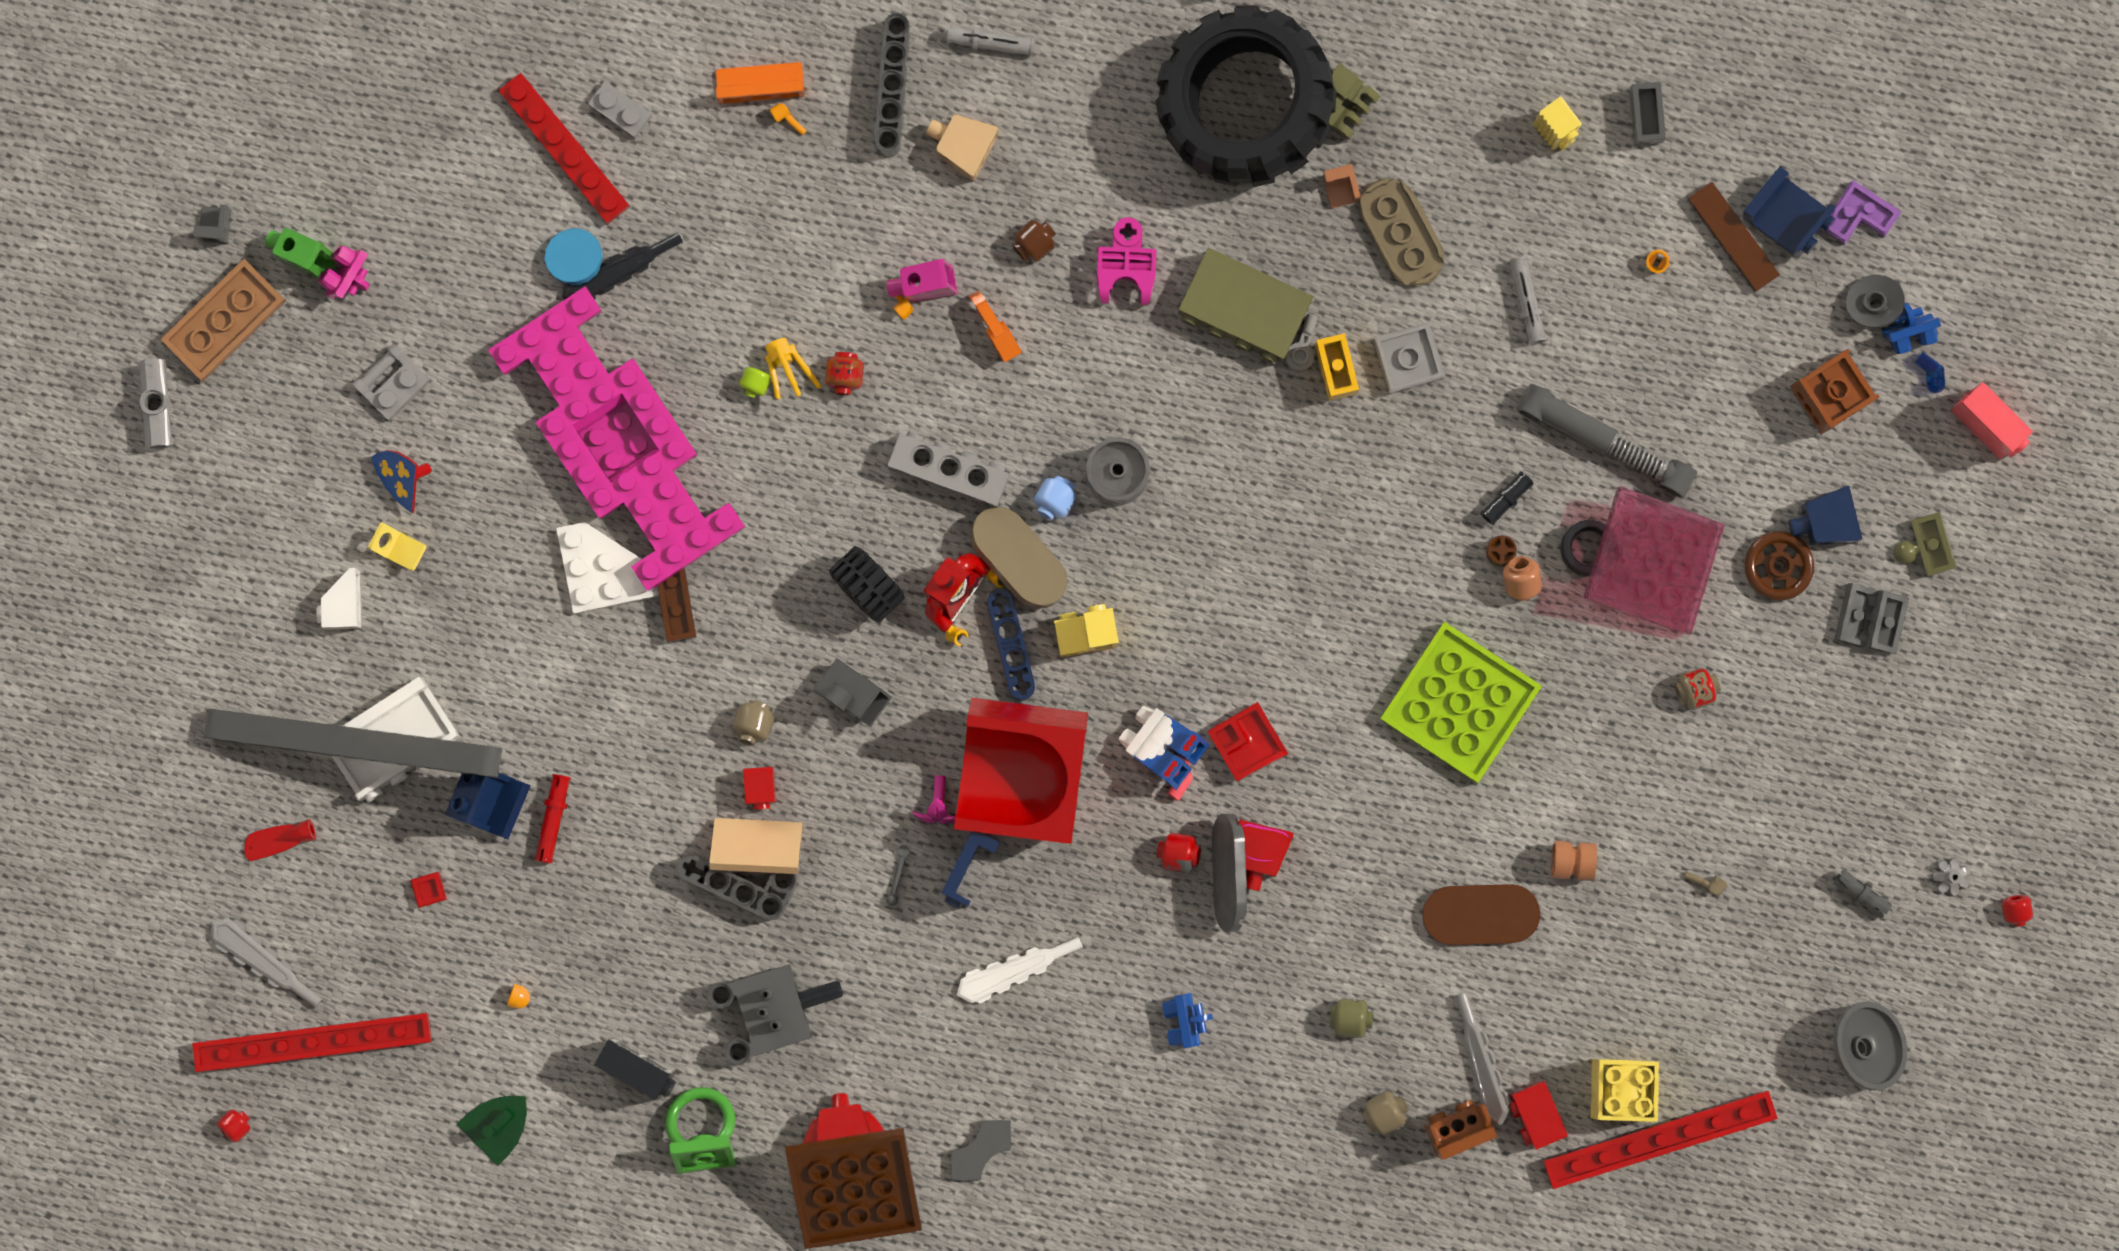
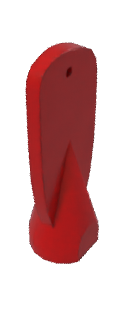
[244,819,316,861]

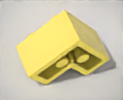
[1054,604,1119,658]

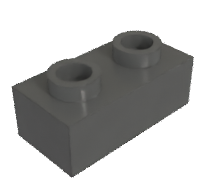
[1629,82,1666,145]

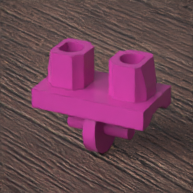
[317,246,370,300]

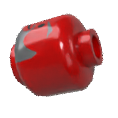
[1156,833,1201,873]

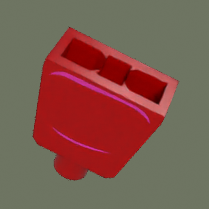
[1238,820,1294,891]

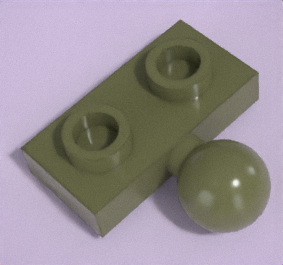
[1894,512,1957,576]

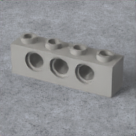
[887,432,1009,507]

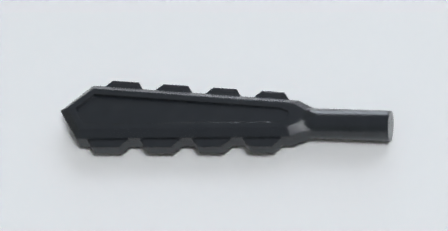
[562,232,683,300]

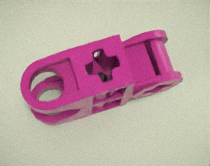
[1097,217,1156,306]

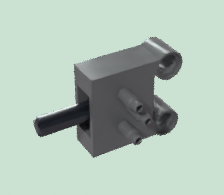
[707,964,843,1065]

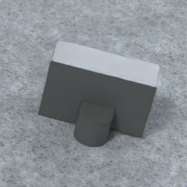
[814,658,892,727]

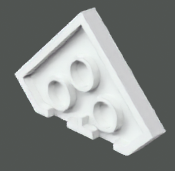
[556,522,659,614]

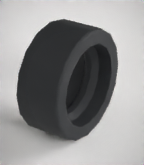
[1560,519,1618,576]

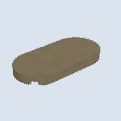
[1359,178,1444,287]
[971,507,1067,608]

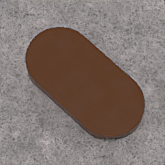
[1422,884,1540,945]

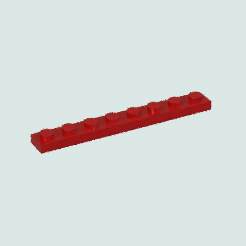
[192,1013,432,1072]
[1543,1090,1778,1189]

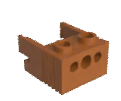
[1789,349,1879,435]
[1424,1100,1498,1160]

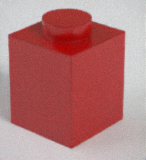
[743,767,777,810]

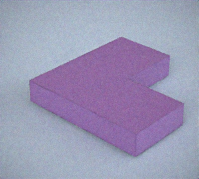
[1822,180,1901,245]

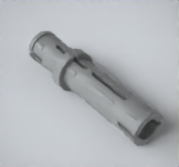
[946,25,1035,57]
[1509,256,1547,345]

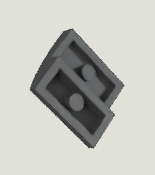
[1834,583,1909,654]

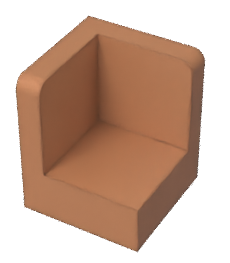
[1322,164,1361,209]

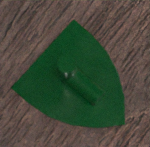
[456,1096,527,1166]

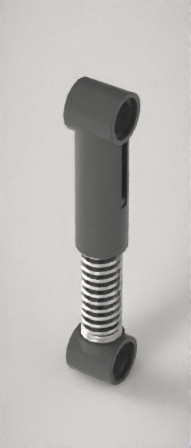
[1516,384,1697,498]

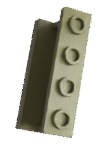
[1178,247,1314,364]

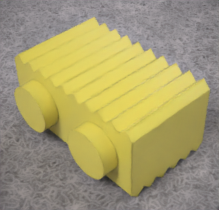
[1533,96,1582,151]

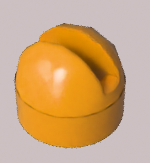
[1646,249,1670,273]
[507,983,530,1009]

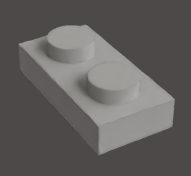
[588,81,652,139]

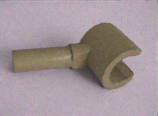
[1684,872,1727,896]

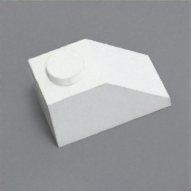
[316,568,361,630]

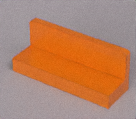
[716,62,805,104]

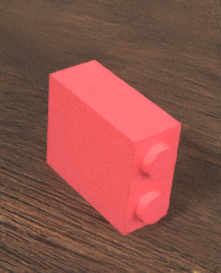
[1951,382,2033,459]

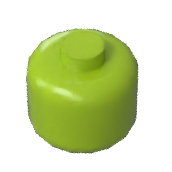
[739,367,771,398]

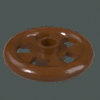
[1744,531,1814,601]

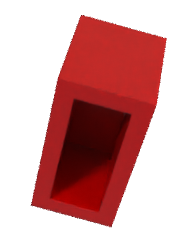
[1509,1081,1568,1150]

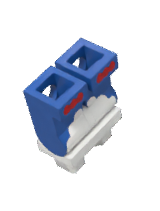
[1119,706,1210,790]

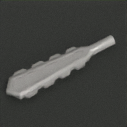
[211,918,322,1008]
[1456,993,1511,1125]

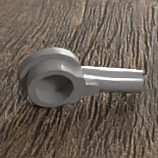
[1285,314,1318,371]

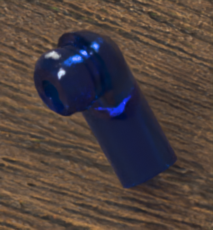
[1914,352,1946,393]

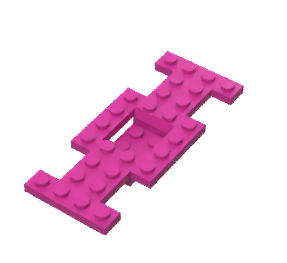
[488,286,746,592]

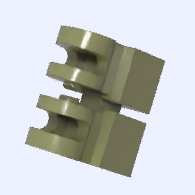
[1328,62,1380,140]

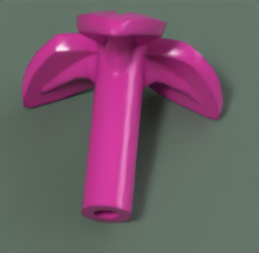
[912,775,955,824]

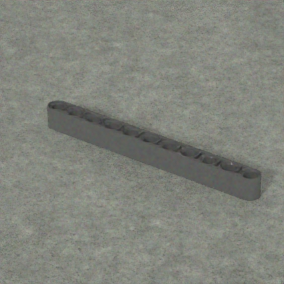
[203,709,502,778]

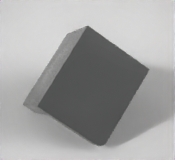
[194,204,231,244]

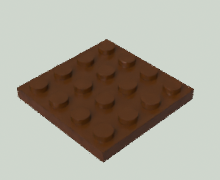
[785,1128,922,1249]

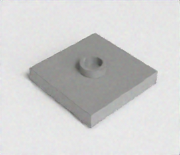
[1372,322,1445,394]

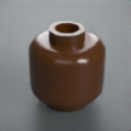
[1012,220,1056,263]

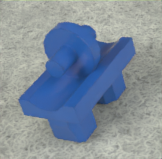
[1881,303,1941,354]
[1162,993,1213,1048]

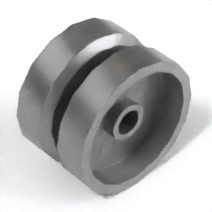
[1085,437,1150,506]

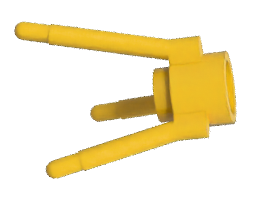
[765,338,822,400]

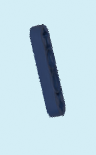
[987,589,1035,700]

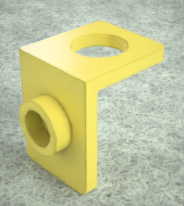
[368,523,427,571]

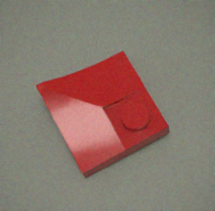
[1207,702,1289,783]

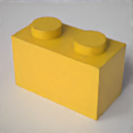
[1314,333,1359,401]

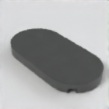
[1212,814,1247,932]

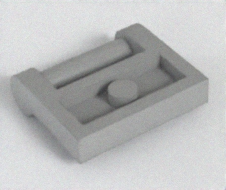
[352,343,431,421]

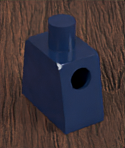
[1788,486,1862,546]

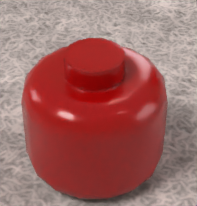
[2002,895,2033,927]
[217,1109,250,1143]

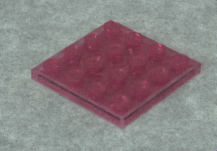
[1583,487,1725,635]

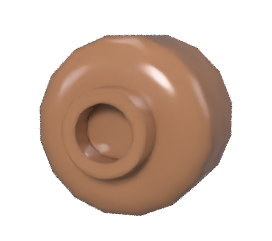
[1503,556,1542,601]

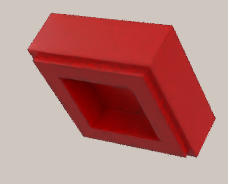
[410,871,448,908]

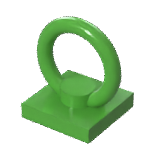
[665,1087,736,1174]

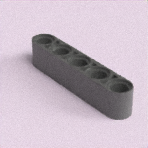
[874,12,910,157]

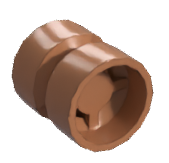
[1551,841,1597,881]

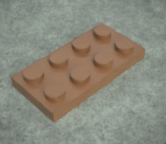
[160,259,286,382]

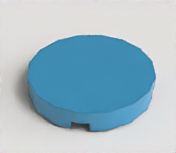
[545,228,604,286]

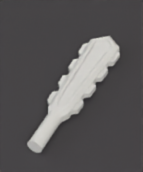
[957,937,1083,1004]

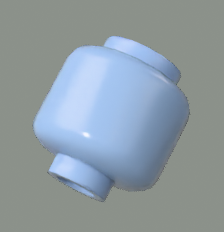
[1034,476,1077,521]

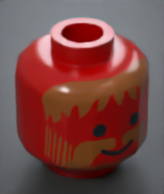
[825,352,864,396]

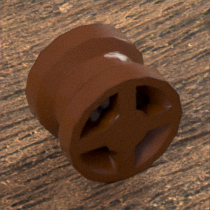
[1485,535,1517,566]

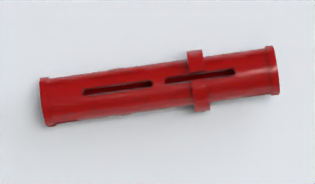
[534,774,571,863]

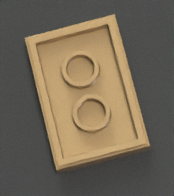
[709,818,803,874]

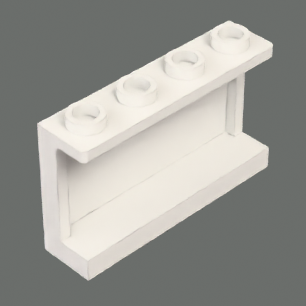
[332,677,460,802]

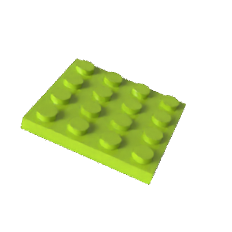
[1380,621,1542,784]

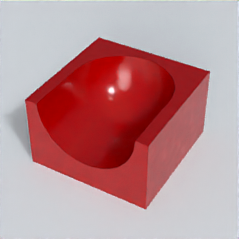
[954,698,1088,844]

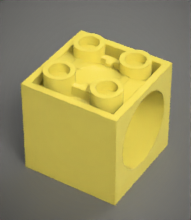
[1591,1059,1659,1122]

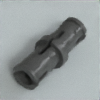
[1833,869,1892,919]

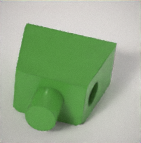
[265,228,337,279]

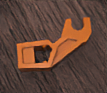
[969,290,1022,363]

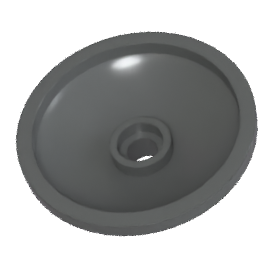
[1834,1001,1907,1091]

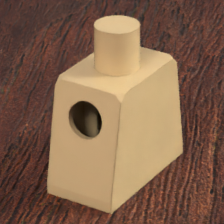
[926,114,999,181]

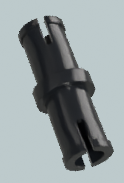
[1480,471,1534,525]

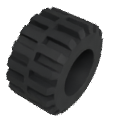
[829,546,905,623]

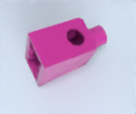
[886,259,958,302]

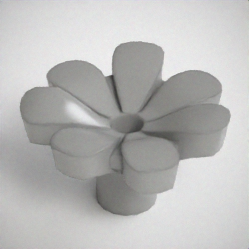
[1931,857,1970,896]

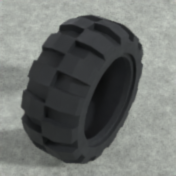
[1155,5,1336,187]

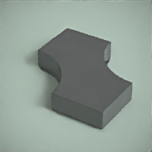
[951,1120,1011,1180]

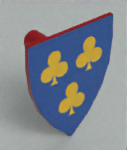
[370,450,432,513]

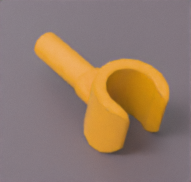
[770,103,807,136]
[890,279,913,320]

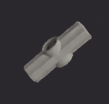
[139,358,172,449]

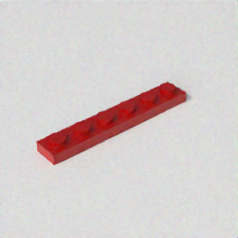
[498,73,630,224]

